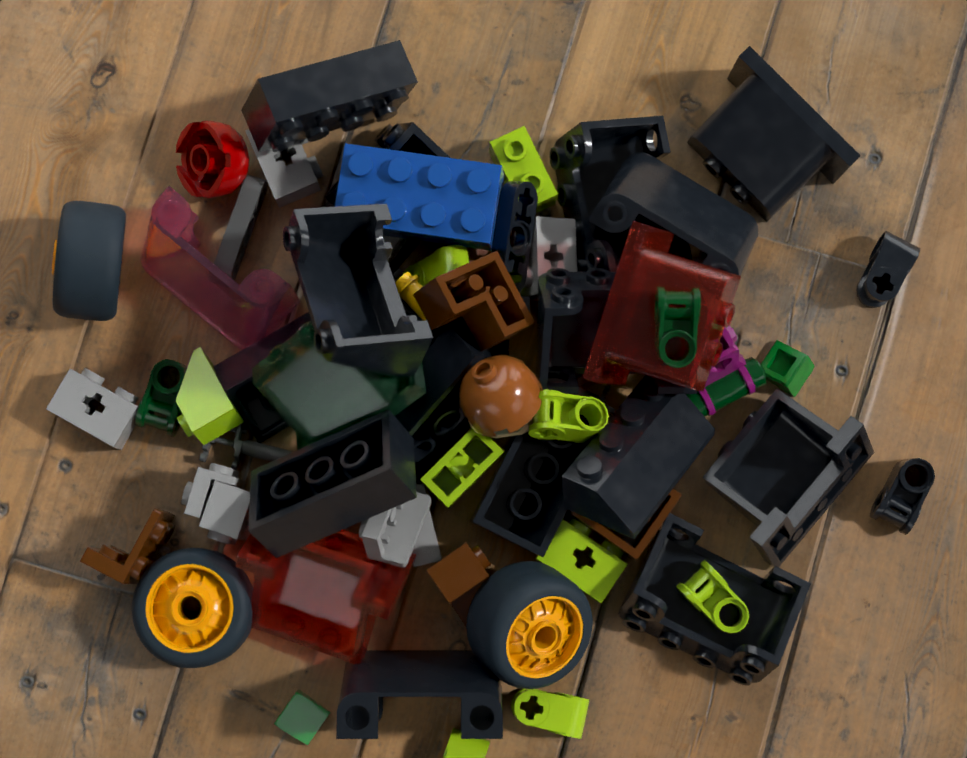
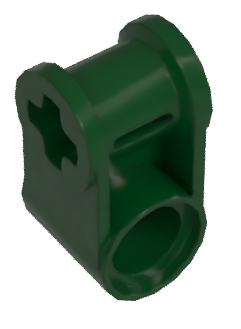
[654,286,701,368]
[135,359,187,437]

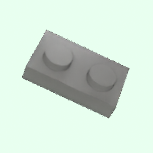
[181,463,246,518]
[359,492,432,567]

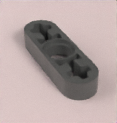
[212,175,268,285]

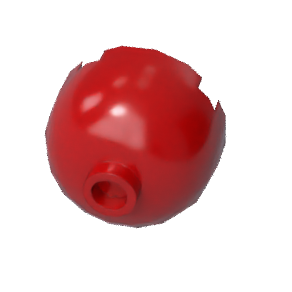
[176,120,249,198]

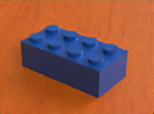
[335,143,504,251]

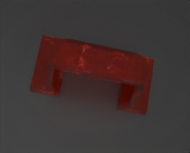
[583,221,741,391]
[236,529,416,664]

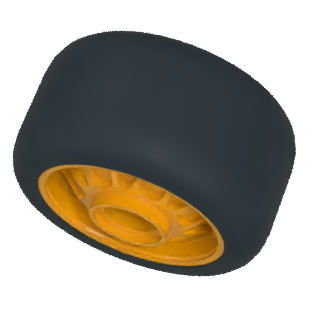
[52,201,126,321]
[132,548,256,668]
[466,561,593,689]

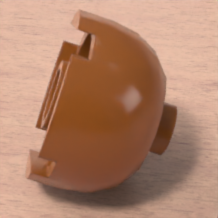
[459,355,543,437]

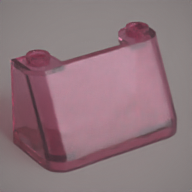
[140,186,300,350]

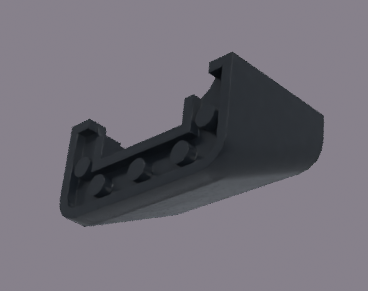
[588,152,758,302]
[283,204,433,377]

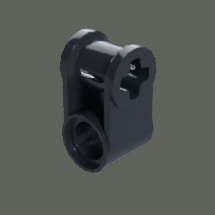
[856,231,920,308]
[870,458,935,535]

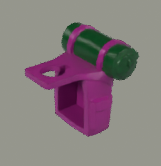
[686,307,767,417]

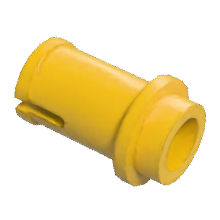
[395,272,426,321]

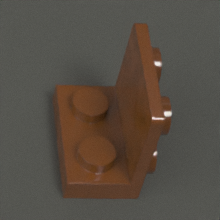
[80,508,175,584]

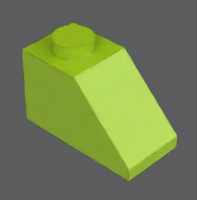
[176,347,244,445]

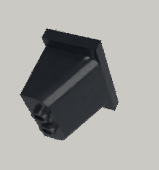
[687,46,861,222]
[703,389,874,567]

